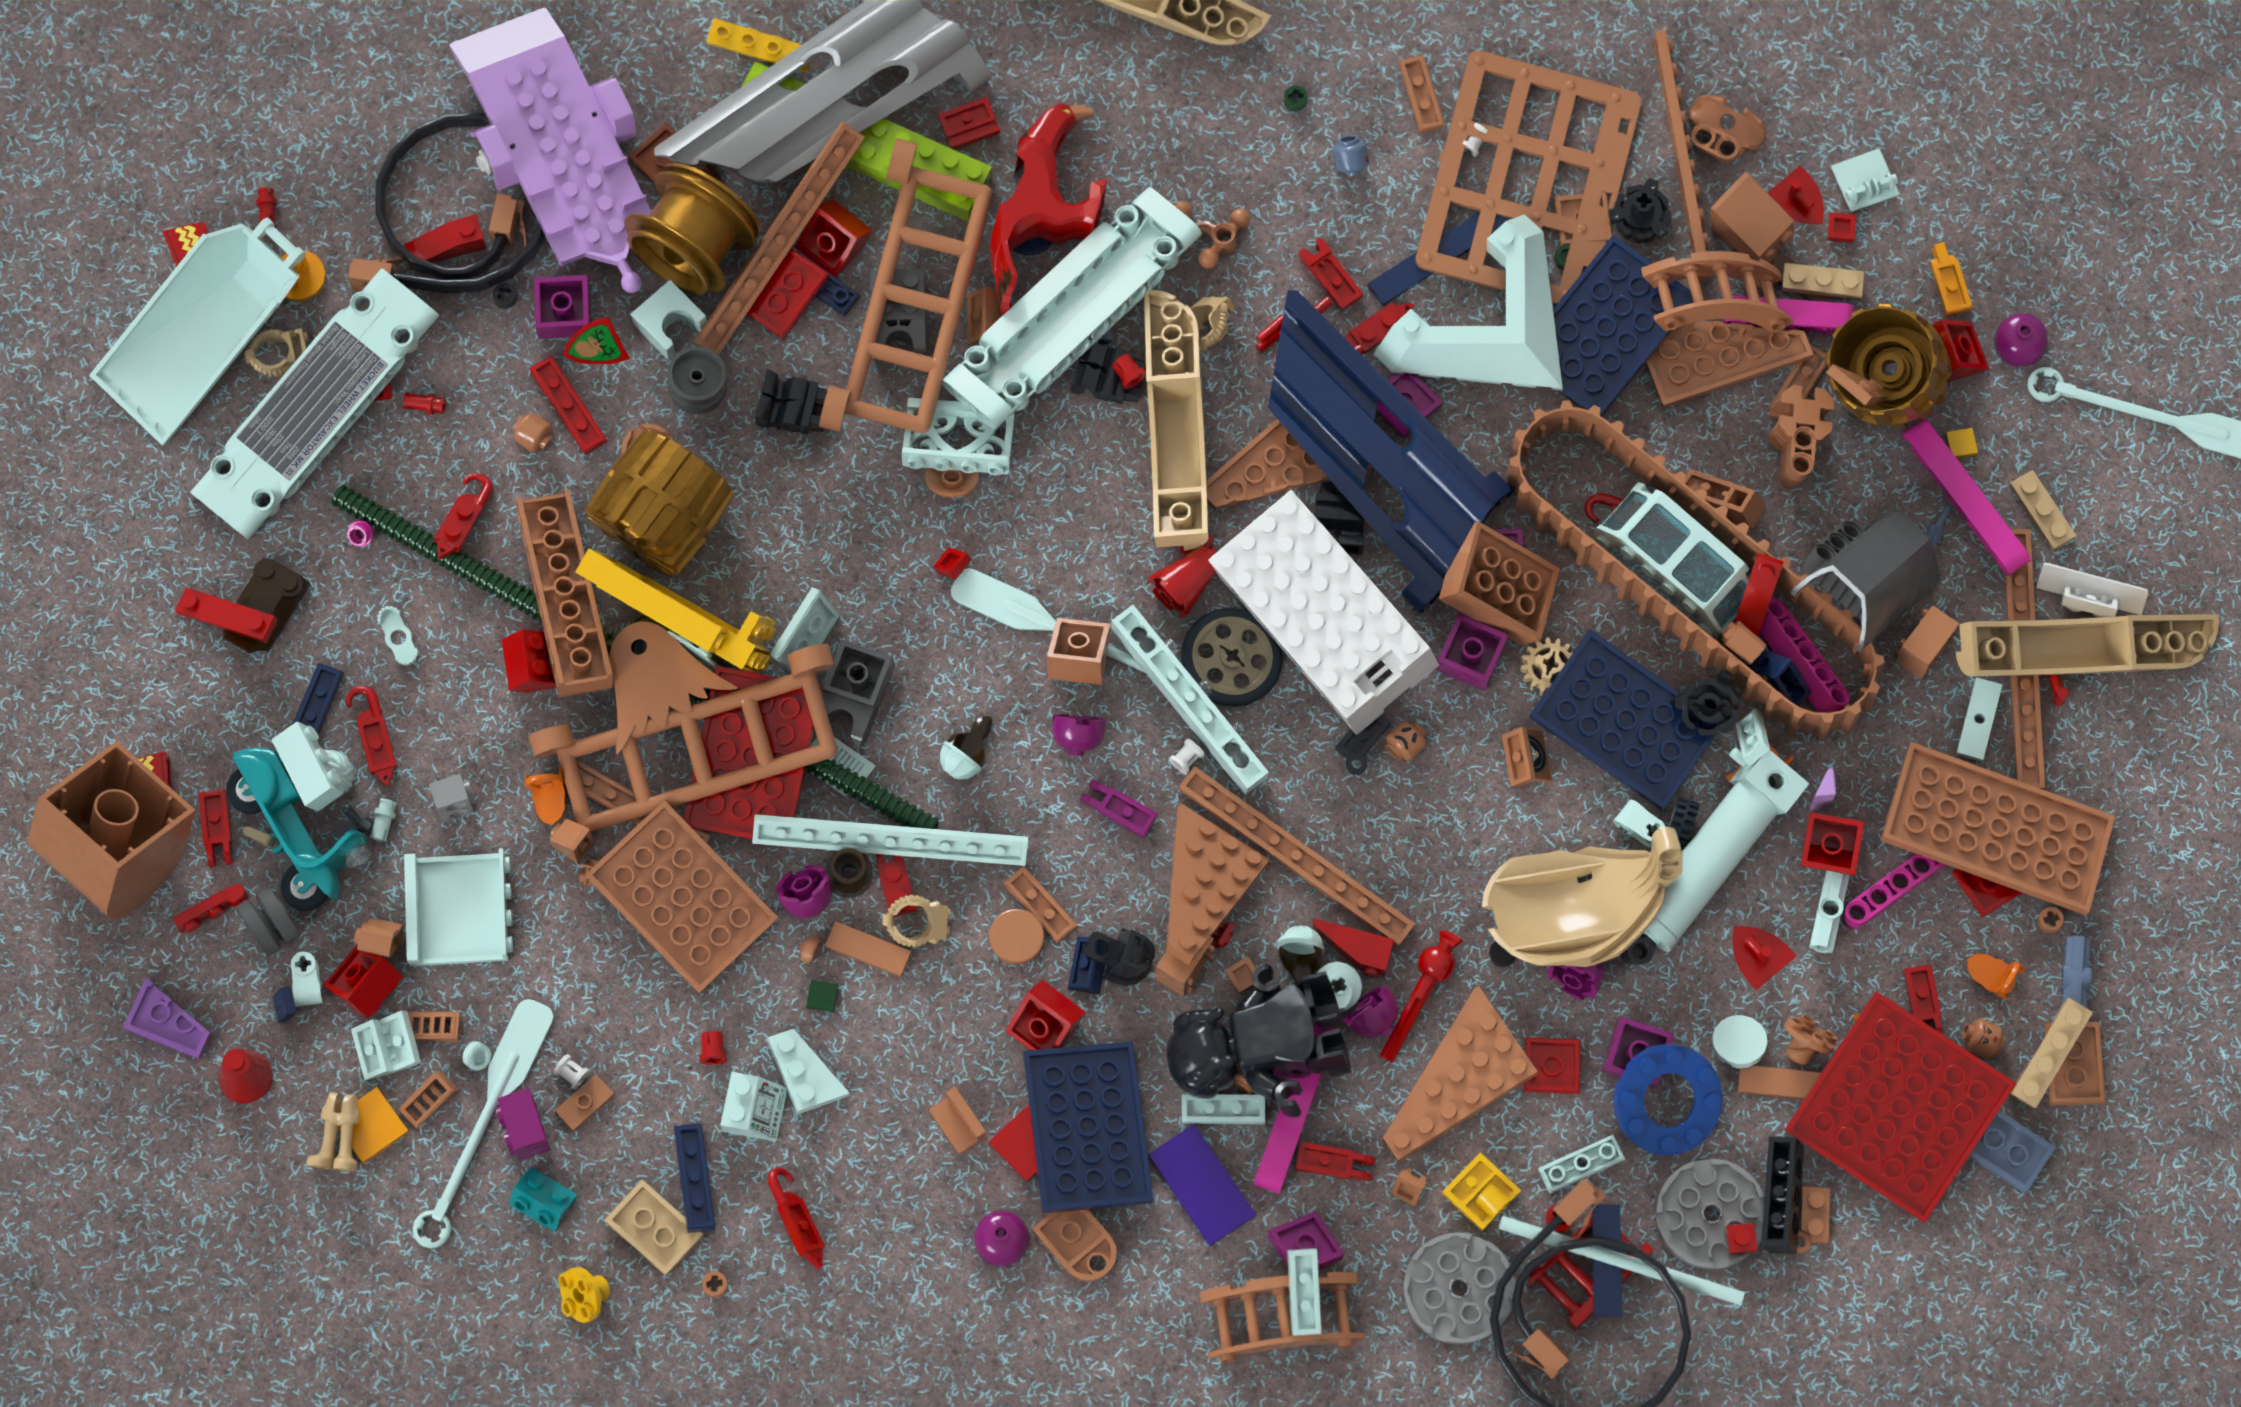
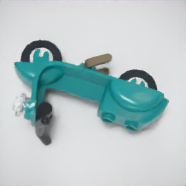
[226,747,373,911]

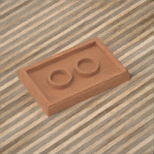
[2044,1022,2106,1106]

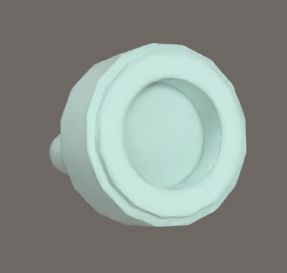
[463,1041,491,1071]

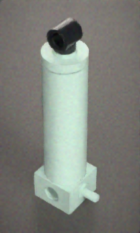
[1620,748,1809,966]

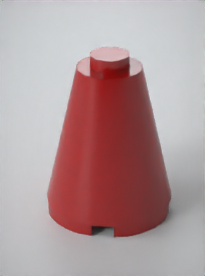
[1147,545,1218,618]
[217,1049,273,1104]

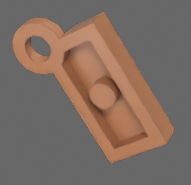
[1797,1186,1830,1254]

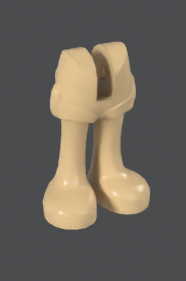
[306,1092,360,1172]

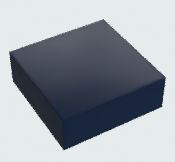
[272,987,296,1023]

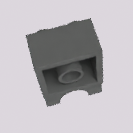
[870,268,927,362]
[814,640,895,747]

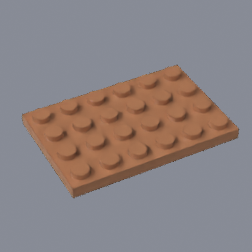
[585,800,779,994]

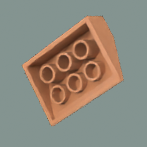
[1439,521,1560,646]

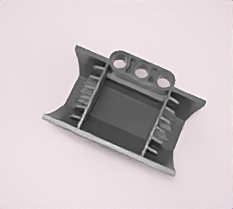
[1790,510,1940,652]

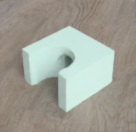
[631,280,707,361]

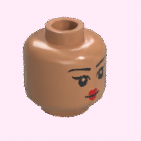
[1962,1018,2005,1059]

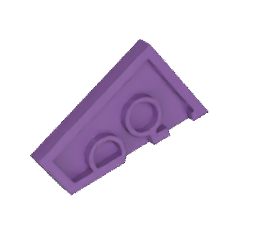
[123,978,211,1060]

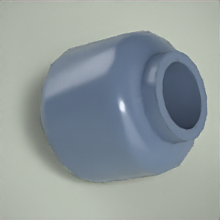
[1333,135,1369,176]

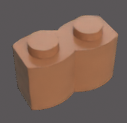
[1721,621,1766,665]
[354,917,405,957]

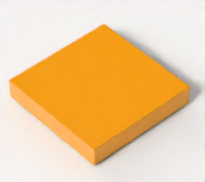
[338,1087,409,1165]

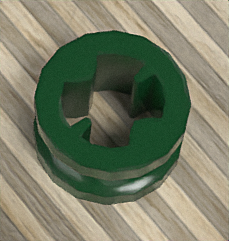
[1284,86,1308,111]

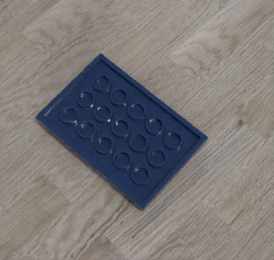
[1553,235,1693,417]
[1529,629,1715,811]
[1023,1041,1153,1214]

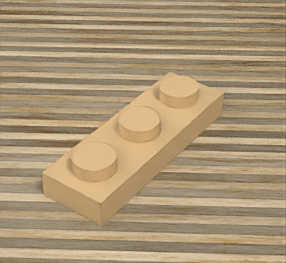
[1781,263,1864,300]
[2009,470,2076,551]

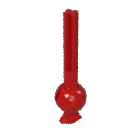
[1379,930,1463,1063]

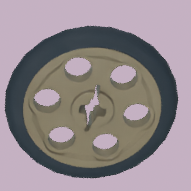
[1181,608,1282,707]

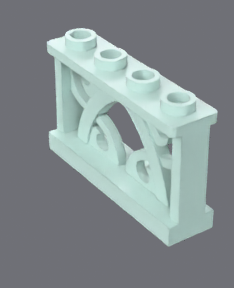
[902,398,1015,475]

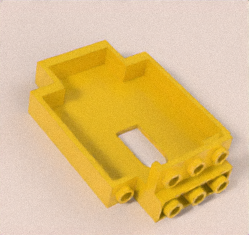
[575,548,776,674]

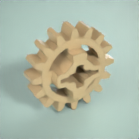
[1520,637,1573,696]

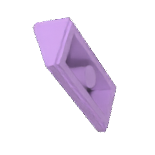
[1809,768,1836,810]

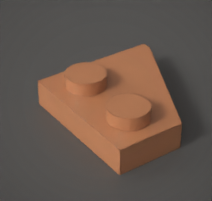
[1826,364,1887,406]

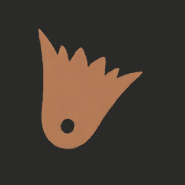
[610,621,738,755]

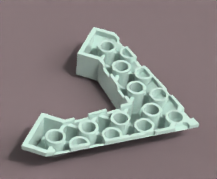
[1374,214,1563,391]

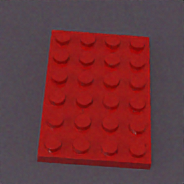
[683,666,823,847]

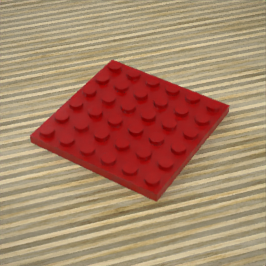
[1784,991,2017,1223]

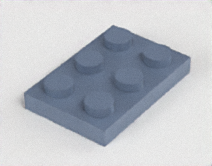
[1968,1110,2056,1194]

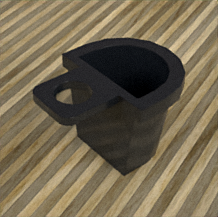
[1084,928,1155,986]

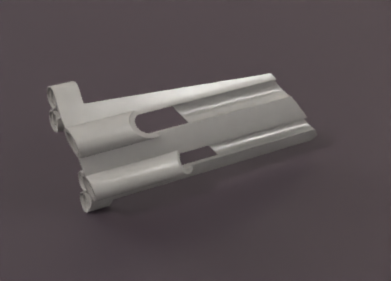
[654,0,991,183]

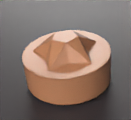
[799,936,821,964]

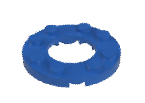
[1613,1044,1722,1155]

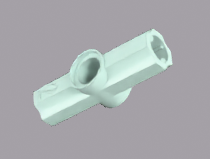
[1809,871,1850,953]

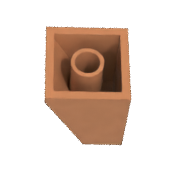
[1710,172,1795,263]

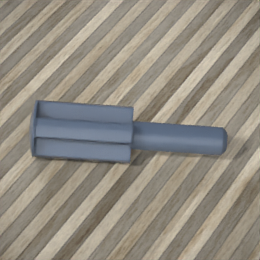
[1926,505,1952,548]

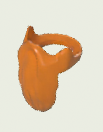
[524,767,565,825]
[1967,954,2025,1001]

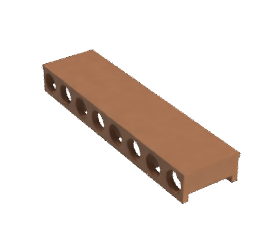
[516,489,613,697]

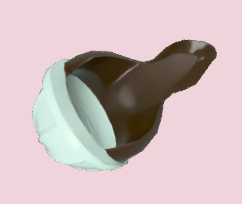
[940,716,992,779]
[1277,925,1325,984]

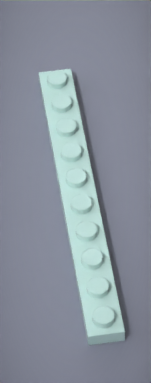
[752,814,1028,866]

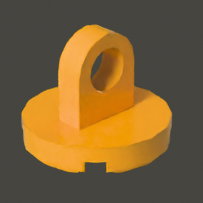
[281,250,326,302]

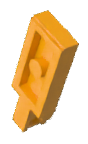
[1930,242,1973,317]

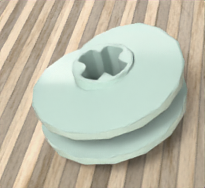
[1317,962,1362,1012]

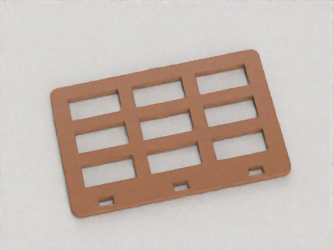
[1415,50,1641,305]

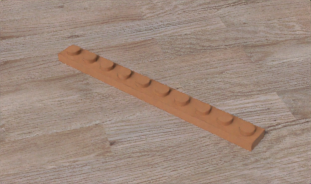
[1653,30,1709,283]
[693,121,865,355]
[2004,529,2045,790]
[1178,766,1415,948]

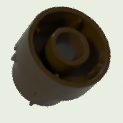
[826,848,873,898]

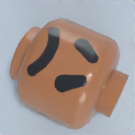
[1386,721,1426,761]

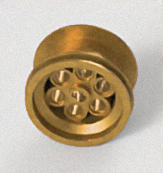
[624,163,761,294]

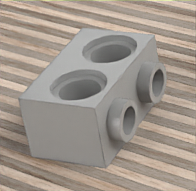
[429,774,476,823]

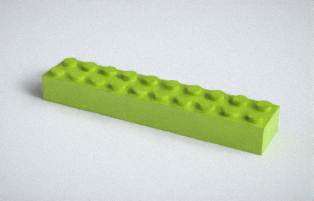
[741,61,992,222]

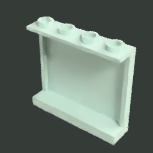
[404,848,513,966]

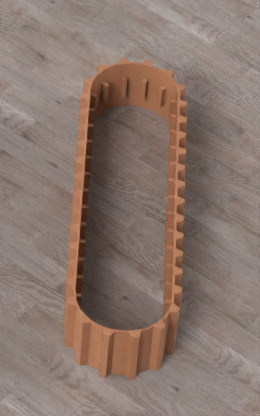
[1506,400,1884,741]

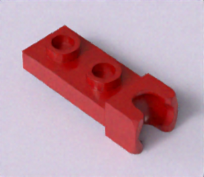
[1299,238,1363,312]

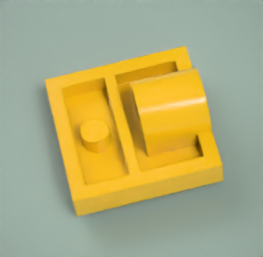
[1442,1152,1521,1232]

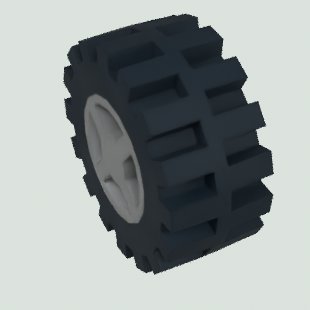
[1668,797,1700,849]

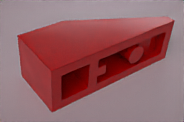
[403,214,486,270]
[1312,919,1394,978]

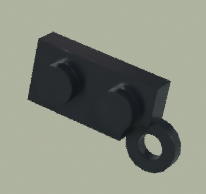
[1335,715,1390,775]

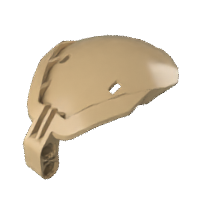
[1482,827,1683,967]

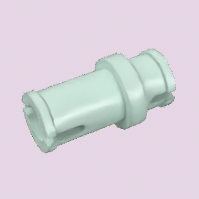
[369,798,397,843]

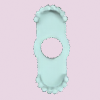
[377,606,418,666]

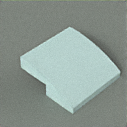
[351,1010,421,1081]

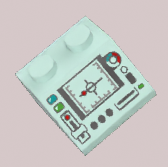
[720,1072,787,1142]

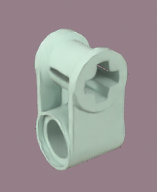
[1613,799,1665,848]
[291,952,324,1007]

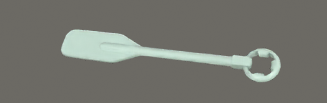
[2027,367,2241,459]
[951,568,1146,673]
[413,999,554,1248]

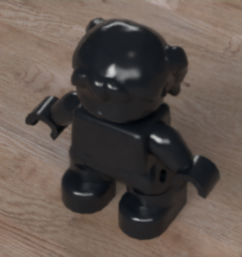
[1166,964,1352,1118]

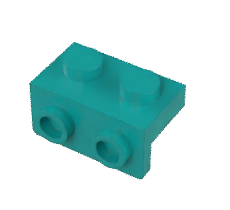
[509,1167,578,1231]

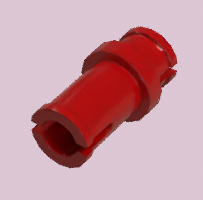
[256,187,277,228]
[403,392,446,415]

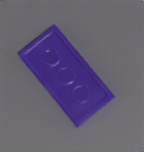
[1148,1124,1256,1246]

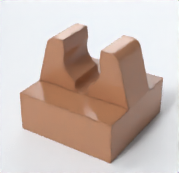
[1390,1168,1427,1207]

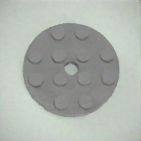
[1656,1158,1765,1270]
[1403,1232,1515,1345]

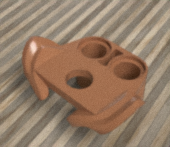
[1689,95,1767,163]

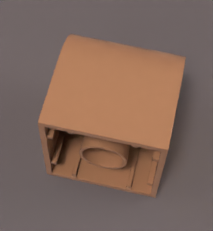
[28,740,196,919]

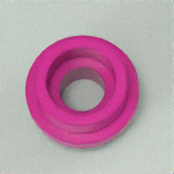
[347,520,374,547]

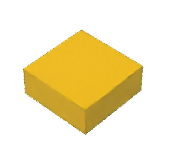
[1945,428,1978,458]

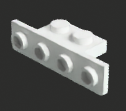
[2036,563,2148,618]

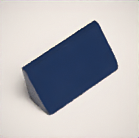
[1068,937,1107,995]

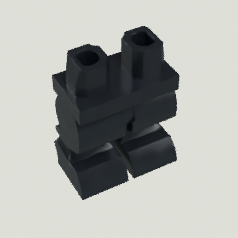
[1071,341,1146,404]
[755,369,828,435]
[1314,481,1364,555]

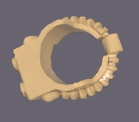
[1189,296,1235,354]
[244,328,309,377]
[882,895,951,947]

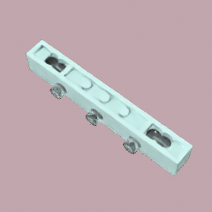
[1110,605,1269,795]

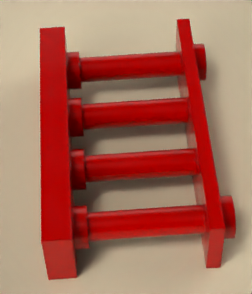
[1527,1202,1654,1331]

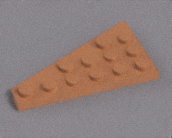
[1645,320,1814,408]
[1207,419,1373,511]
[1166,803,1270,965]
[1383,986,1538,1163]

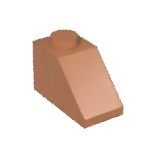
[550,819,594,865]

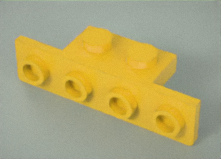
[707,18,811,73]

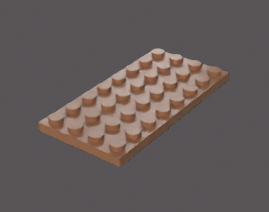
[1880,742,2115,915]

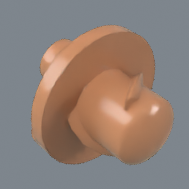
[1784,1014,1838,1065]

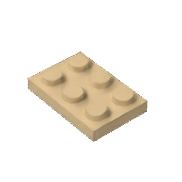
[604,1180,704,1277]

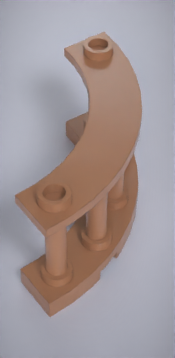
[1641,251,1794,333]
[1200,1272,1366,1363]

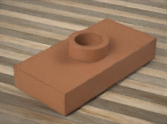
[555,1074,615,1132]

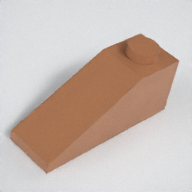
[1684,469,1766,529]

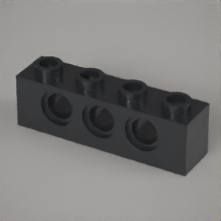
[1761,1137,1804,1254]

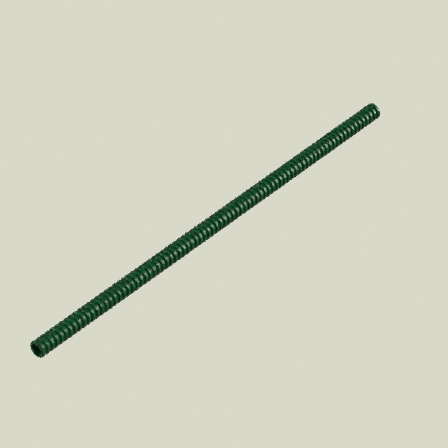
[332,485,939,829]

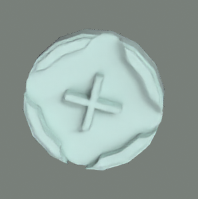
[1712,1015,1768,1068]

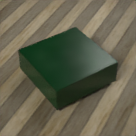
[806,980,838,1013]

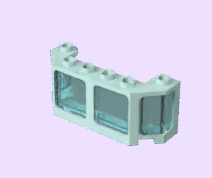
[1593,482,1750,640]

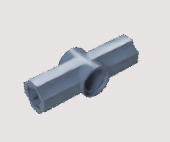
[2060,936,2091,1007]

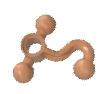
[1174,201,1251,269]

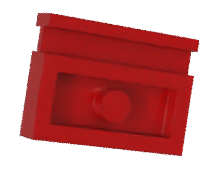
[938,97,1001,150]

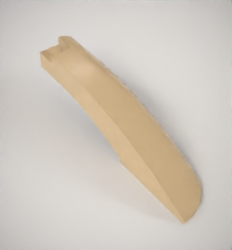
[1095,0,1271,46]
[1144,290,1208,551]
[1956,614,2219,676]

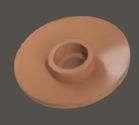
[925,468,979,498]

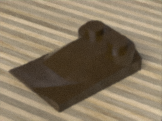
[223,557,311,653]

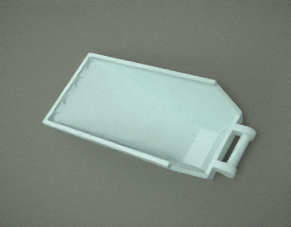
[89,218,306,446]

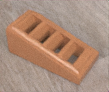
[408,1012,462,1043]
[398,1070,459,1129]

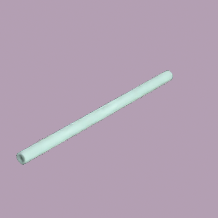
[1499,1216,1745,1306]

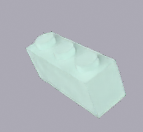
[271,722,344,811]

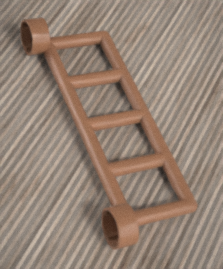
[819,138,993,434]
[528,644,837,832]

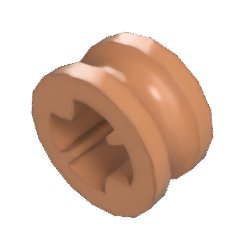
[2038,907,2064,933]
[702,1271,728,1298]

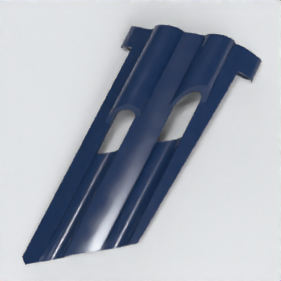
[1268,290,1514,614]

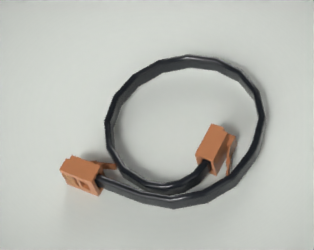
[348,113,545,293]
[1490,1177,1692,1407]

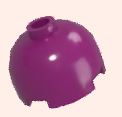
[1994,313,2048,367]
[1052,714,1106,756]
[776,865,832,918]
[1547,963,1604,1000]
[1343,985,1398,1038]
[974,1210,1029,1267]

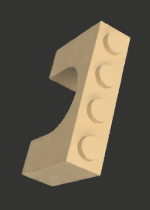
[2009,998,2093,1108]

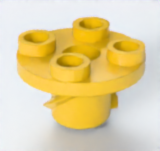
[558,1267,610,1323]

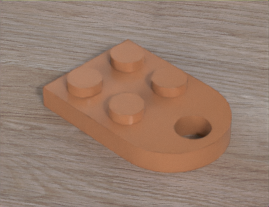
[1031,1209,1117,1282]

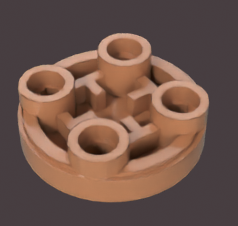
[989,909,1044,964]

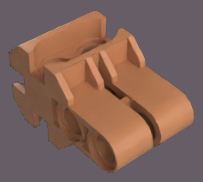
[1767,384,1835,489]

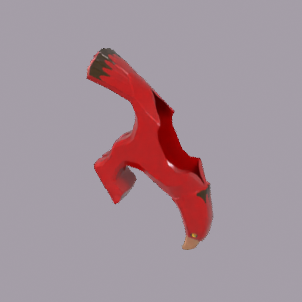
[989,104,1107,315]

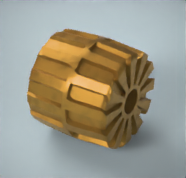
[1825,304,1952,430]
[585,429,734,576]

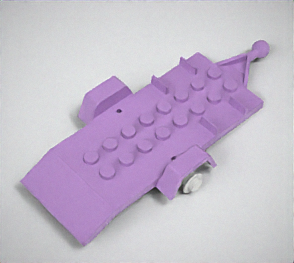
[449,8,652,293]

